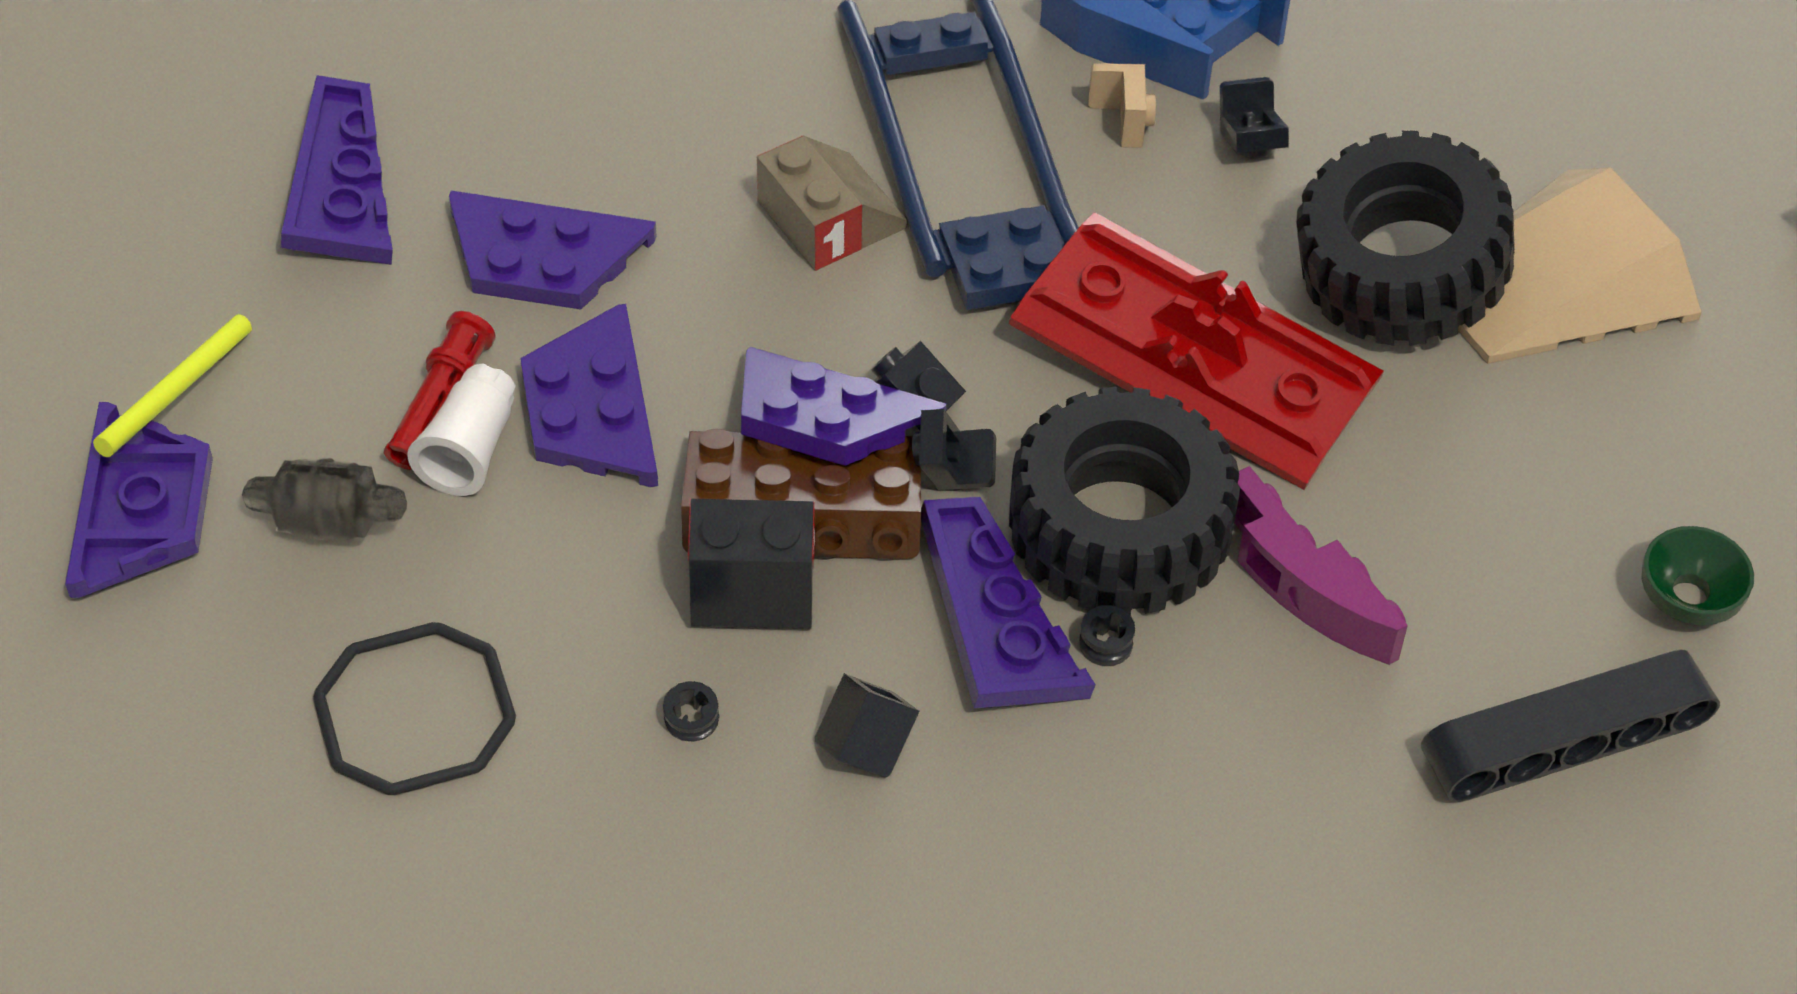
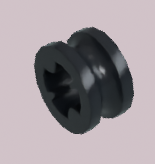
[1079,605,1135,666]
[663,681,720,742]

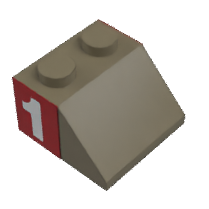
[757,135,907,271]

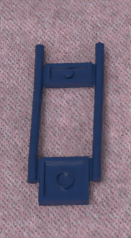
[837,0,1079,310]

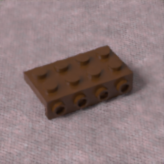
[681,429,921,559]

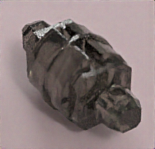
[242,458,407,541]

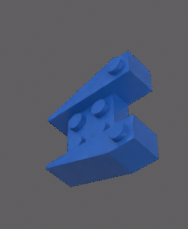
[1040,0,1290,100]

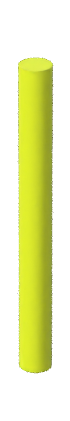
[93,314,252,457]

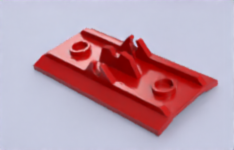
[1009,212,1384,490]

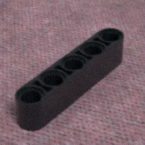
[1421,650,1720,802]

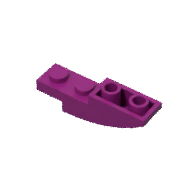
[1234,466,1408,665]

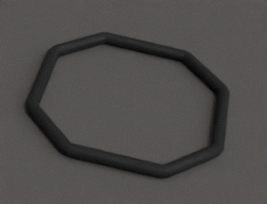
[313,622,516,795]

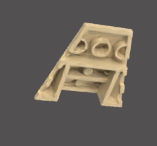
[1458,167,1702,364]

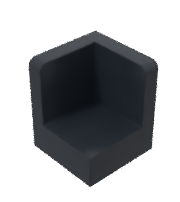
[815,673,920,777]

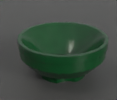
[1641,526,1754,625]

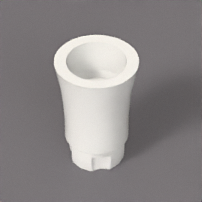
[408,364,516,496]

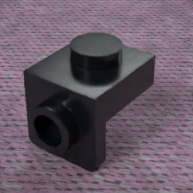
[1220,77,1289,157]
[871,341,966,430]
[912,408,997,491]

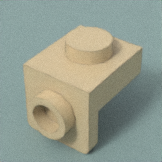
[1088,63,1156,148]

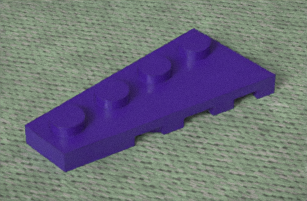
[281,75,393,265]
[921,497,1096,708]

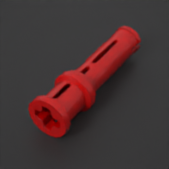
[384,311,496,470]

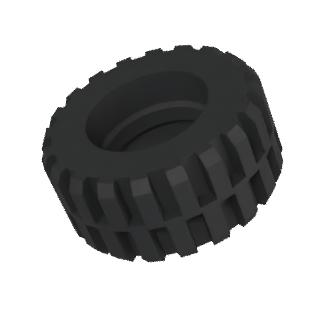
[1296,131,1515,346]
[1009,387,1240,615]

